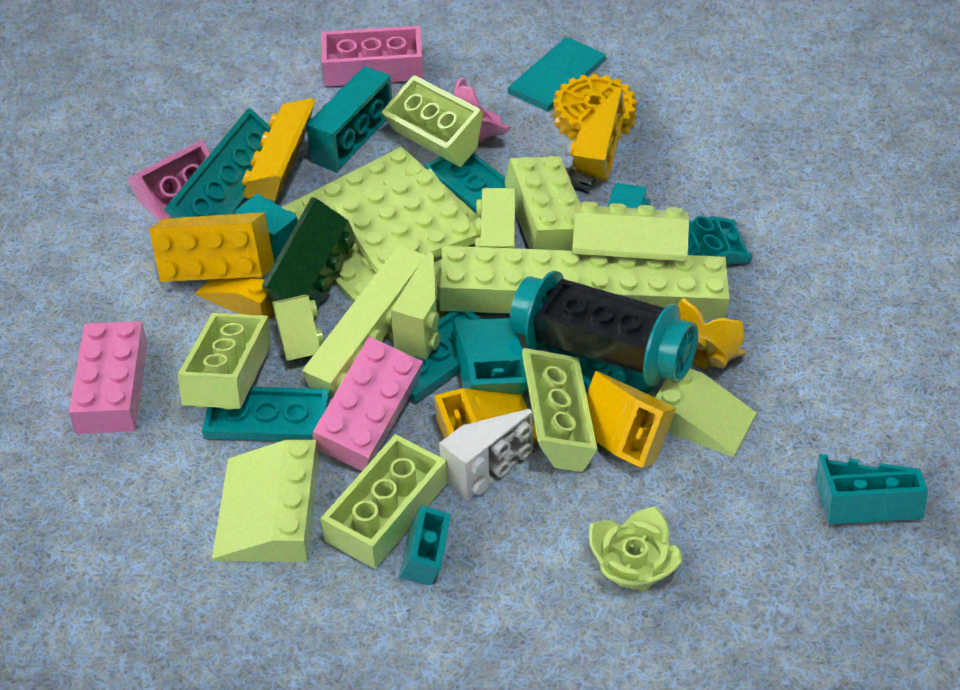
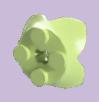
[589,506,682,591]

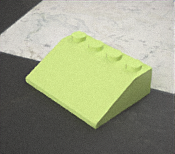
[212,440,319,562]

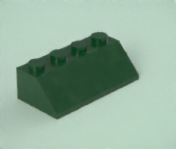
[262,197,355,311]

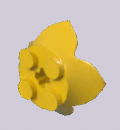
[678,298,746,370]

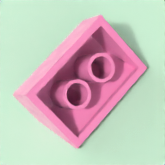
[127,139,210,221]

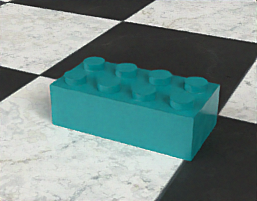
[306,66,392,173]

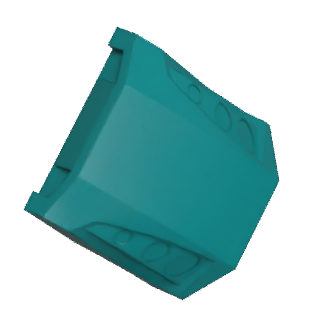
[688,216,753,265]

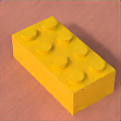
[149,212,275,282]

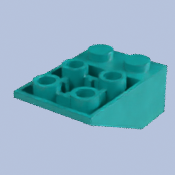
[453,318,528,397]

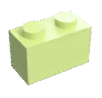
[272,294,324,361]

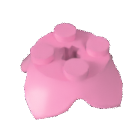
[454,78,510,144]

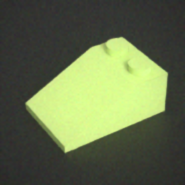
[391,251,441,360]
[655,368,757,457]

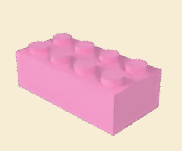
[322,26,424,86]
[69,321,148,434]
[312,336,423,471]

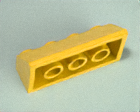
[242,98,316,203]

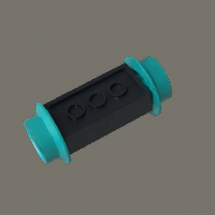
[510,271,699,387]

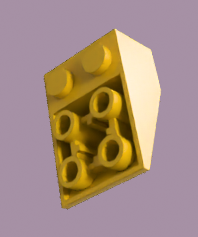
[587,371,677,468]
[434,388,538,443]

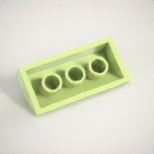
[381,75,483,167]
[572,202,689,261]
[522,348,598,472]

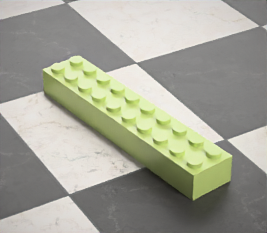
[440,246,730,321]

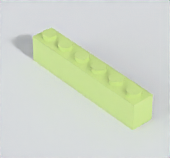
[302,244,425,398]

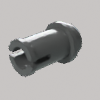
[565,166,595,193]

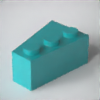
[816,454,928,524]

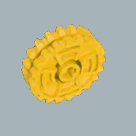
[553,74,637,140]

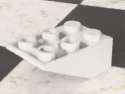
[439,409,533,501]

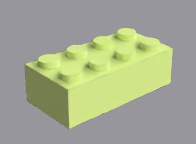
[504,156,580,251]
[177,313,271,410]
[320,434,448,569]

